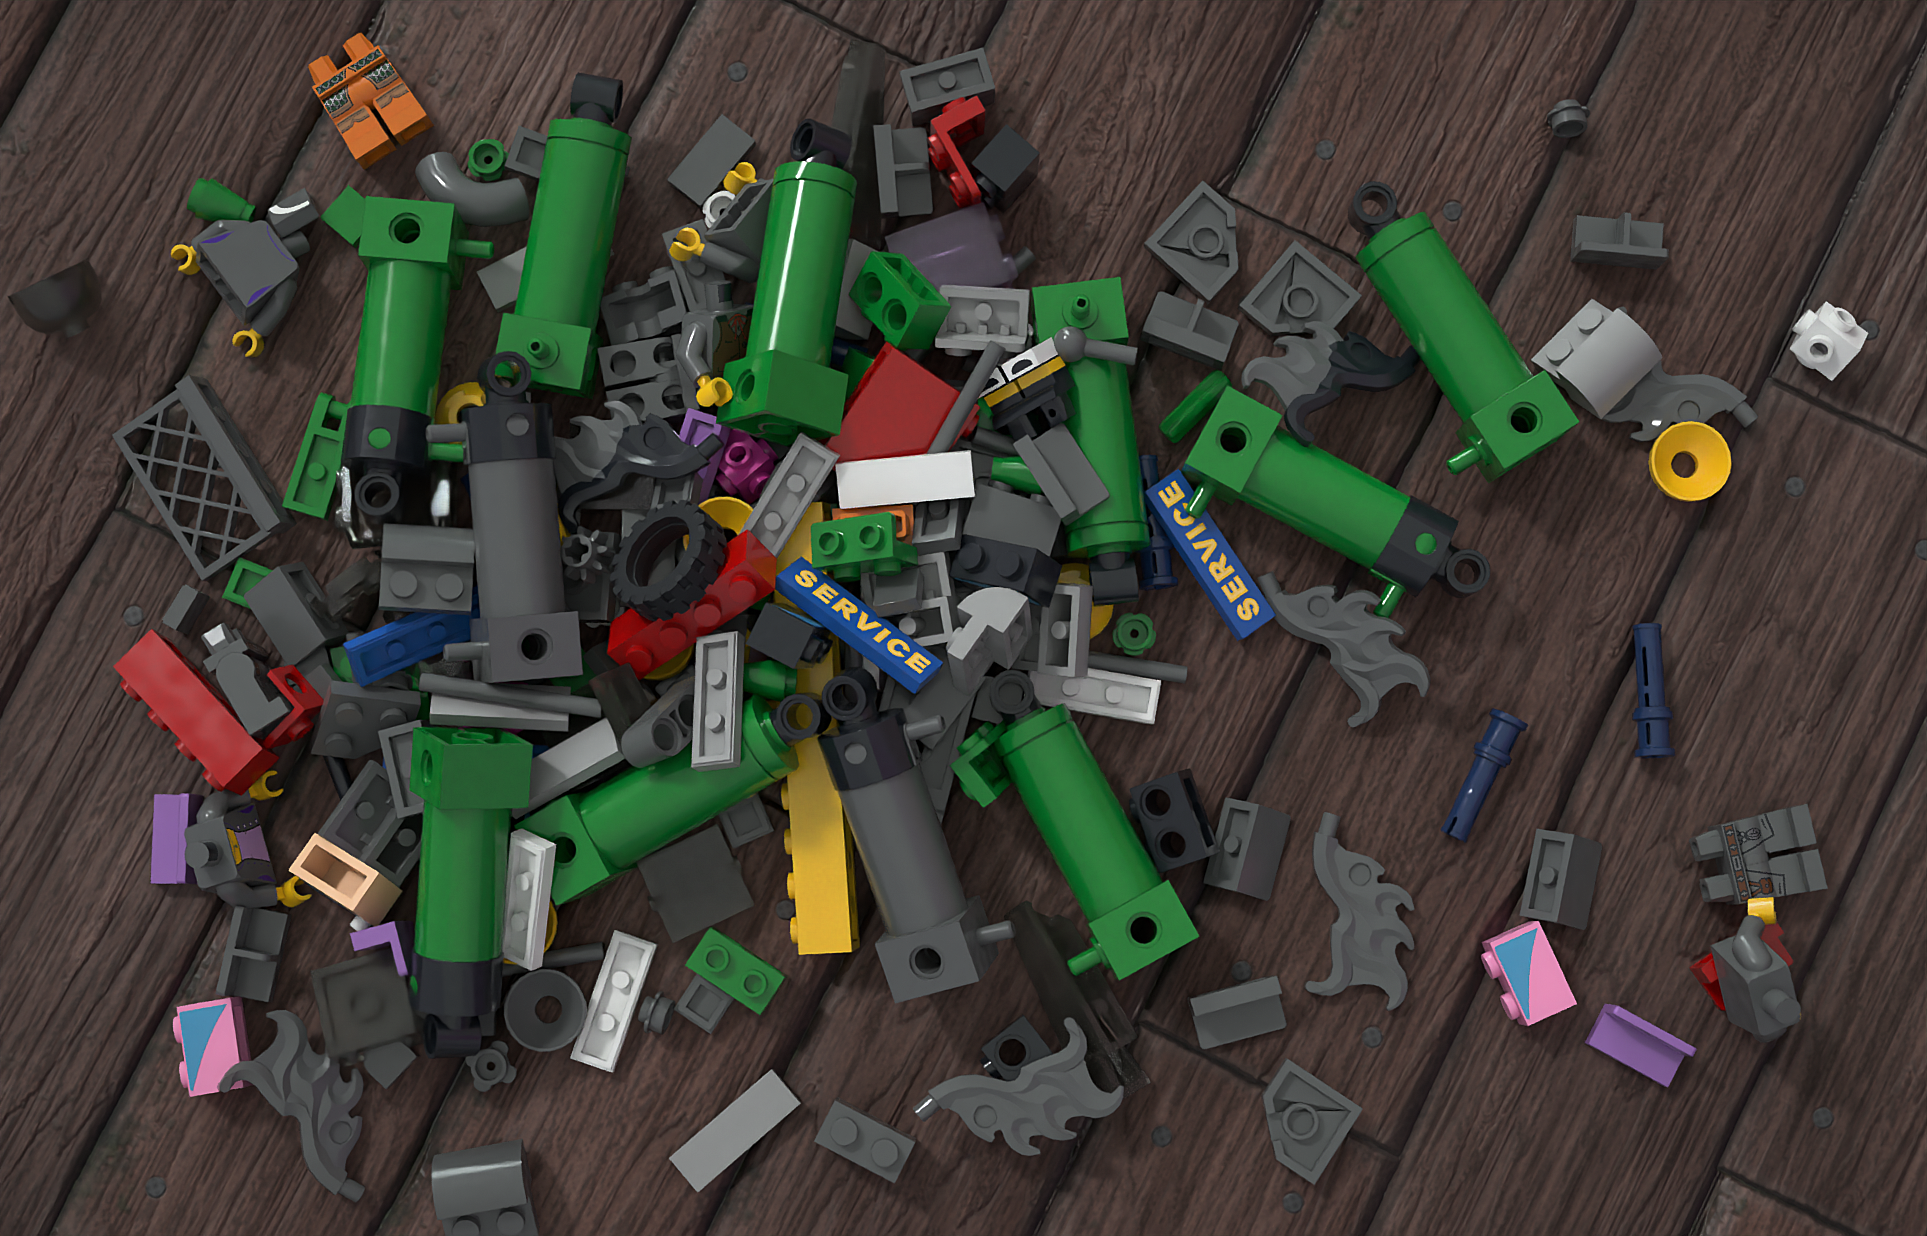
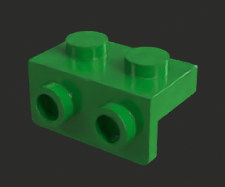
[811,512,918,582]
[949,720,1011,808]

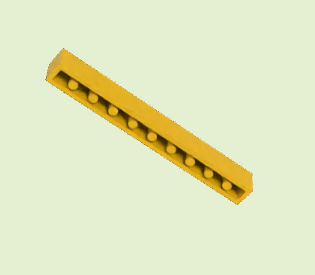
[772,502,860,955]

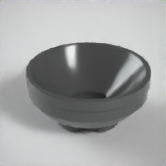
[504,969,587,1052]

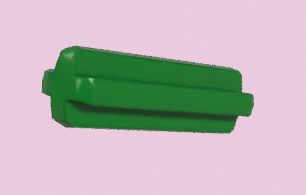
[1158,369,1232,443]

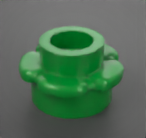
[468,139,509,181]
[1112,613,1156,656]

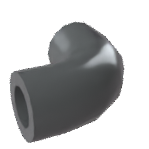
[415,152,529,227]

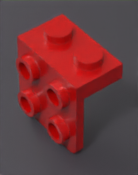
[927,96,985,216]

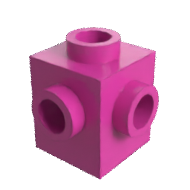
[715,429,778,505]

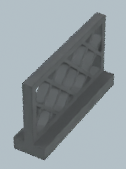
[112,375,297,581]

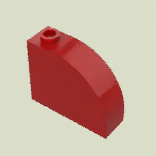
[818,341,980,471]

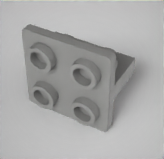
[935,285,1030,359]

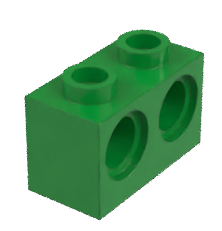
[848,251,952,351]
[685,927,788,1015]

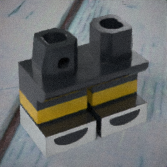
[979,337,1076,442]

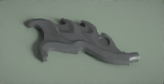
[1597,307,1759,442]
[1257,571,1431,727]
[1304,812,1415,1011]
[217,1010,365,1203]
[913,1017,1124,1156]

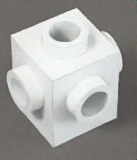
[1790,301,1868,381]

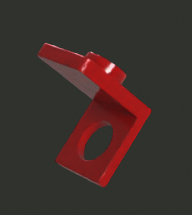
[262,665,324,749]

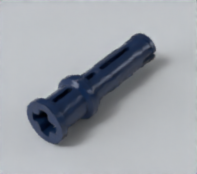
[1135,455,1178,591]
[1632,623,1675,759]
[1440,708,1528,843]

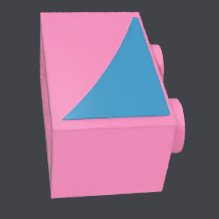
[1481,921,1577,1026]
[173,997,253,1097]

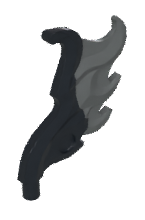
[1241,321,1421,447]
[554,400,725,535]

